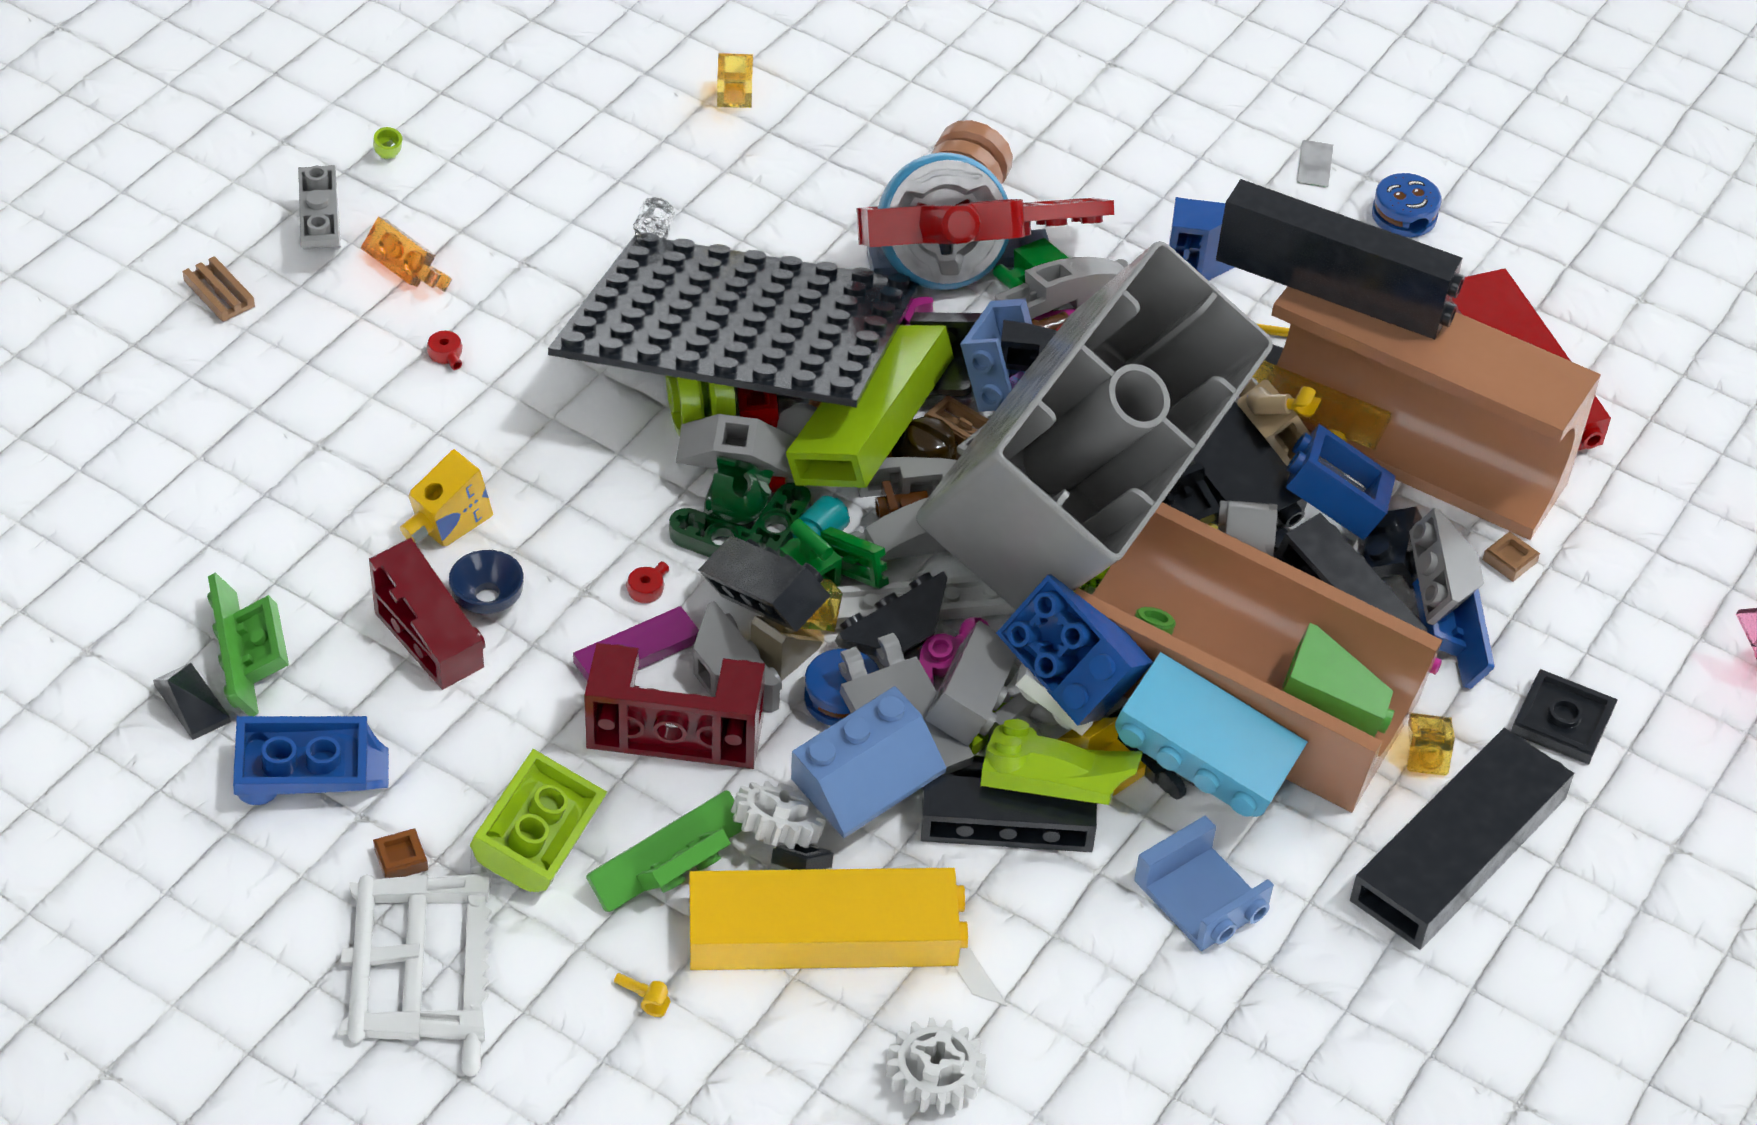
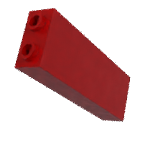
[1452,268,1611,451]

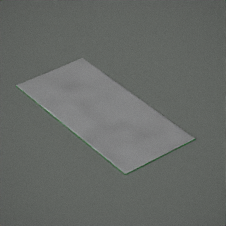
[1297,140,1334,187]

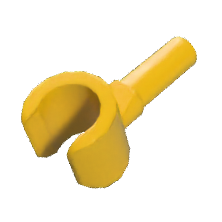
[614,973,671,1017]

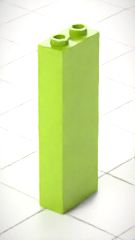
[785,325,954,488]

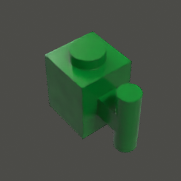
[993,238,1069,289]
[780,519,842,592]

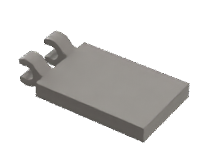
[838,633,974,774]

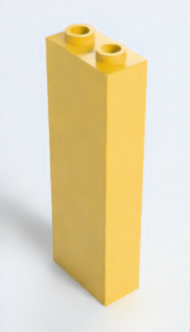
[689,868,968,970]

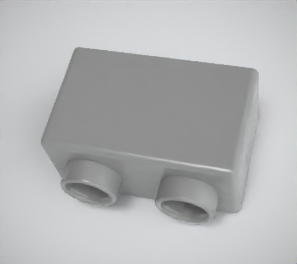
[916,241,1273,610]

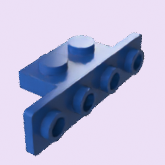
[1413,578,1495,689]

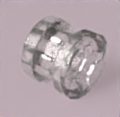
[633,197,675,240]

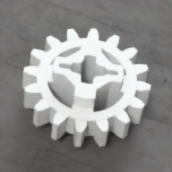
[731,781,827,849]
[886,1017,987,1114]

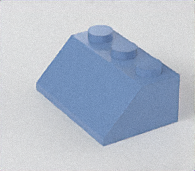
[791,686,947,838]

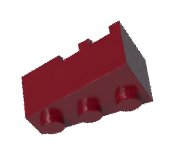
[369,537,486,690]

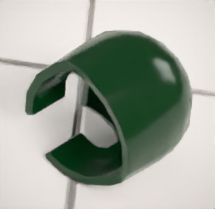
[703,456,774,526]

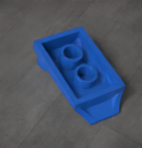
[233,716,389,805]

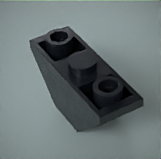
[835,571,948,657]

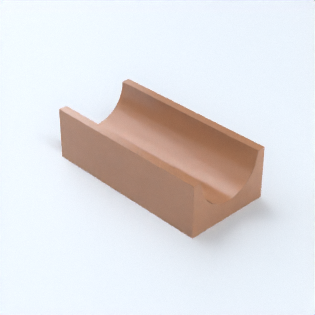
[1269,286,1601,540]
[1074,502,1443,813]

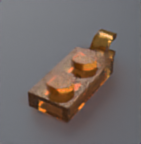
[361,216,452,292]

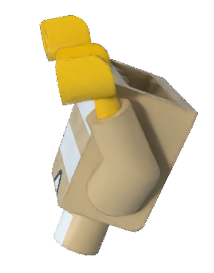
[1237,378,1347,466]

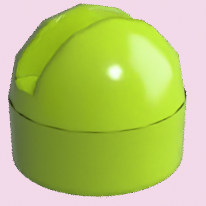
[373,127,403,159]

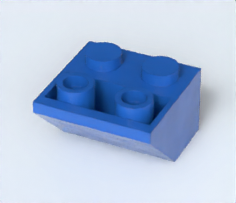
[1168,197,1235,281]

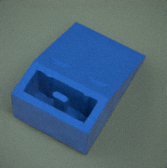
[996,574,1153,726]

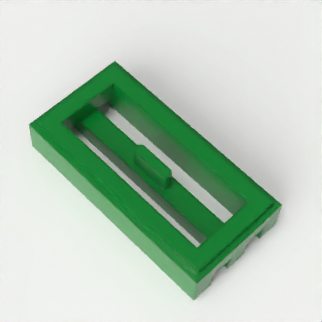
[820,527,889,589]

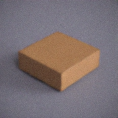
[1482,531,1540,582]

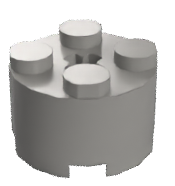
[1218,500,1277,557]

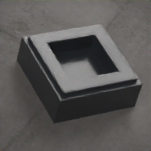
[771,843,834,870]

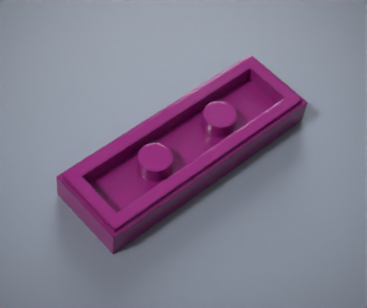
[573,606,699,681]

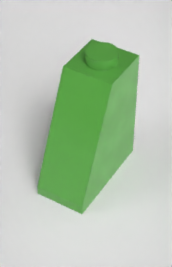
[1281,623,1395,737]

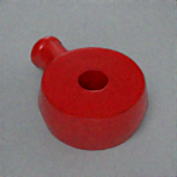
[427,330,463,370]
[626,561,669,603]

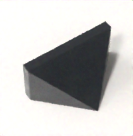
[153,663,231,740]

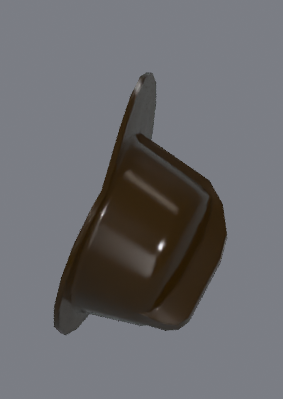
[887,416,961,460]

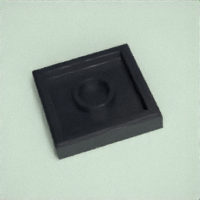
[1511,669,1618,765]

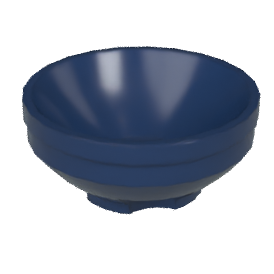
[449,550,524,614]

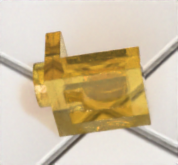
[1406,713,1455,776]

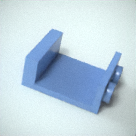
[960,298,1032,412]
[1134,815,1274,952]

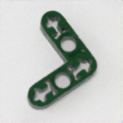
[669,482,811,557]

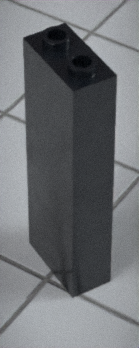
[1216,179,1465,340]
[1189,402,1307,530]
[1349,727,1575,950]

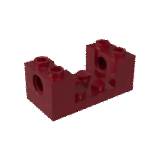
[584,643,765,769]

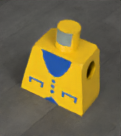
[400,449,494,546]

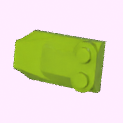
[981,719,1143,805]
[470,749,607,892]

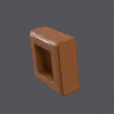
[373,828,428,878]

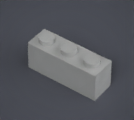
[925,620,1019,747]

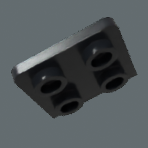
[909,312,982,397]

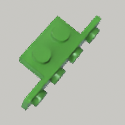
[207,572,289,716]
[586,790,743,912]

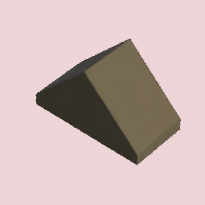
[750,616,823,681]

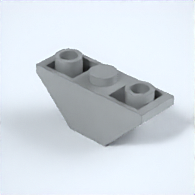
[298,165,341,249]
[676,414,796,478]
[1409,508,1484,625]
[693,601,782,712]

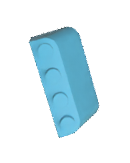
[1115,652,1308,817]

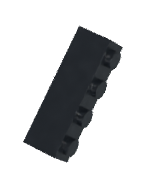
[1275,512,1428,632]
[698,535,830,632]
[921,774,1097,853]

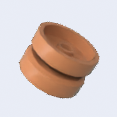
[931,120,1013,185]

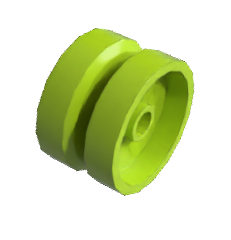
[665,375,736,436]

